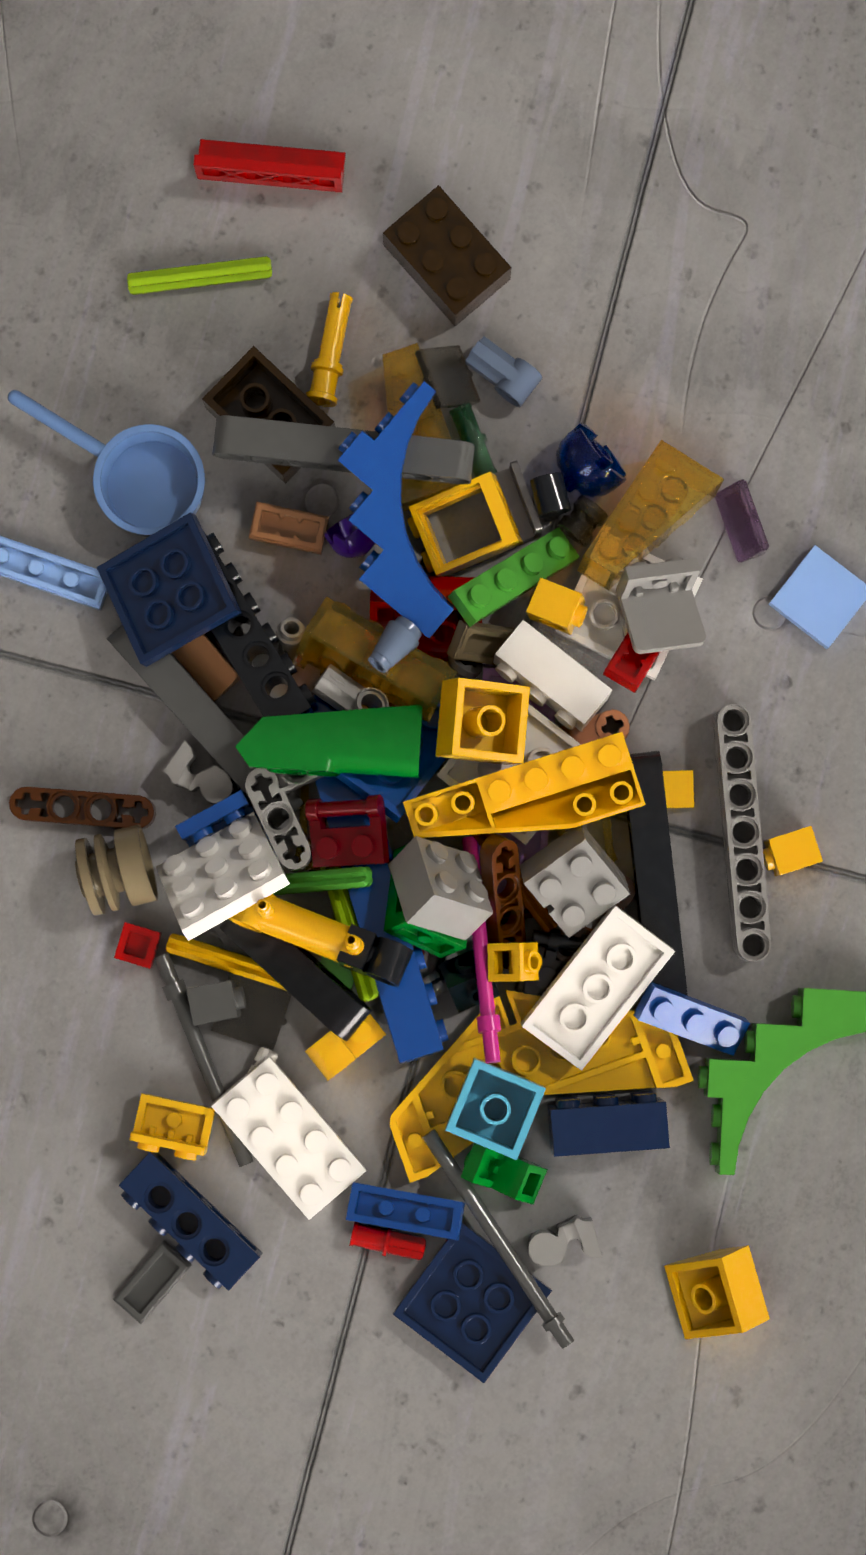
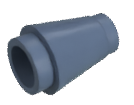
[368,616,422,673]

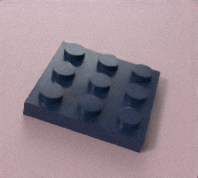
[96,512,242,667]
[393,1222,552,1383]

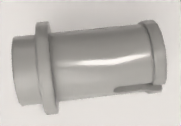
[276,618,306,659]

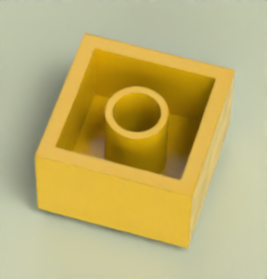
[435,677,530,765]

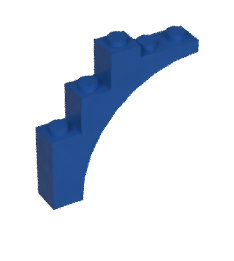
[338,381,454,638]

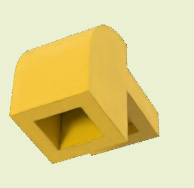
[305,1013,387,1081]

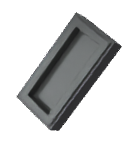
[113,1240,192,1324]

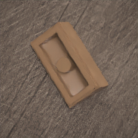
[172,634,241,702]

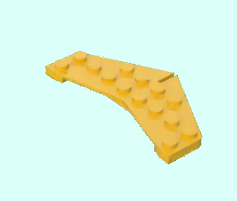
[390,990,694,1183]

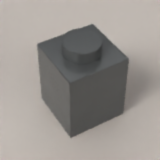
[186,979,246,1026]

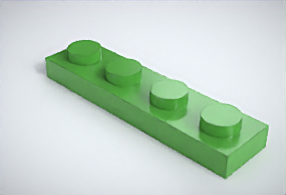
[448,527,580,627]

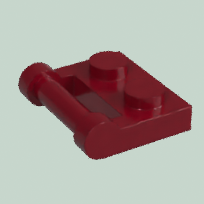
[305,794,389,868]

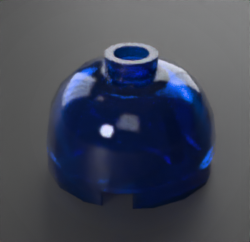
[556,422,627,498]

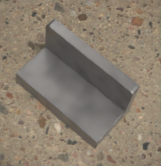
[494,460,543,543]

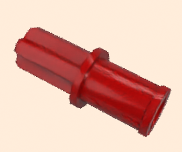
[349,1222,426,1260]

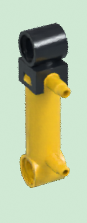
[228,894,413,987]

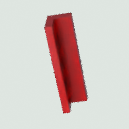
[193,139,346,193]

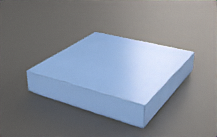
[768,545,866,649]

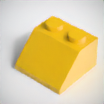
[664,1245,770,1339]

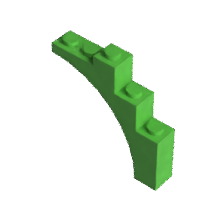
[698,988,866,1175]

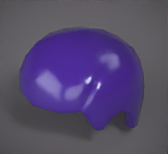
[324,513,375,558]

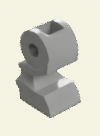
[164,740,235,804]
[528,1215,602,1266]

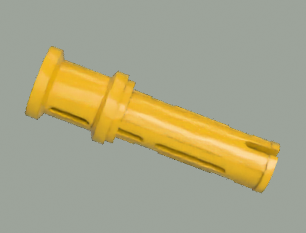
[305,292,353,407]

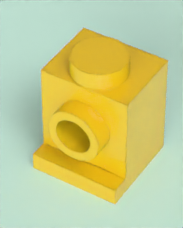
[487,942,542,982]

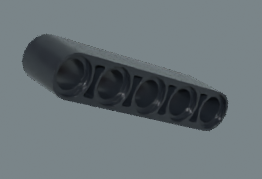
[220,919,372,1041]

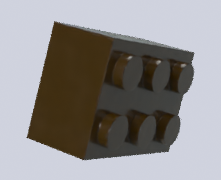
[383,185,512,326]
[202,346,335,484]

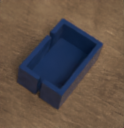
[547,1091,670,1157]

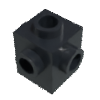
[438,949,500,1013]

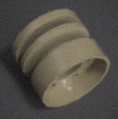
[75,825,158,916]

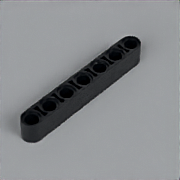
[626,751,688,996]

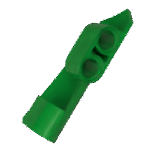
[235,705,423,778]

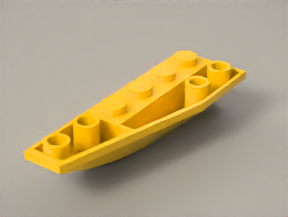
[403,731,646,838]

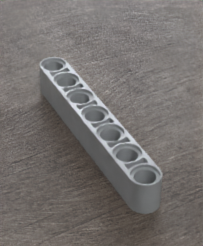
[713,703,771,962]

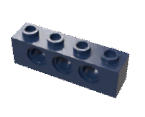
[119,1152,263,1291]

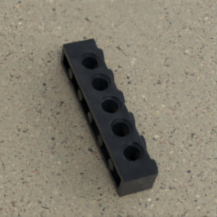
[203,530,317,717]

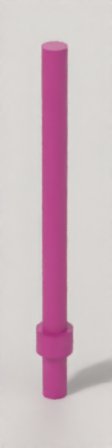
[462,837,501,1064]

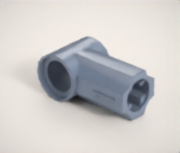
[465,336,543,408]

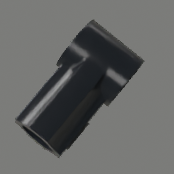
[530,472,571,522]

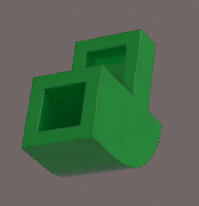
[461,1143,548,1205]

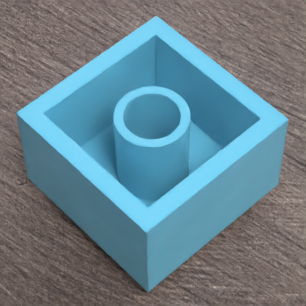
[445,1057,546,1160]

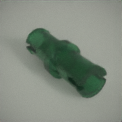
[449,403,497,478]

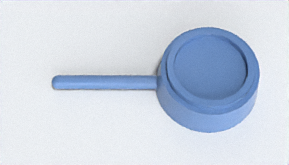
[8,390,205,537]

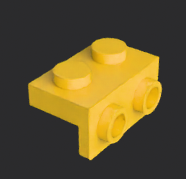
[129,1093,215,1160]

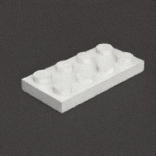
[521,905,675,1071]
[211,1055,367,1220]

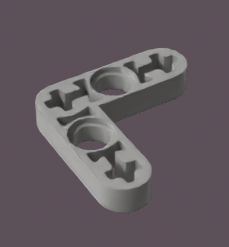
[245,768,324,871]

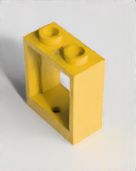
[408,471,524,577]

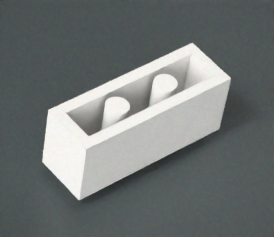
[493,620,612,732]

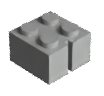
[520,825,630,938]
[389,836,493,940]

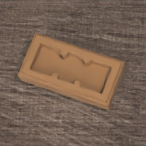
[249,501,329,555]

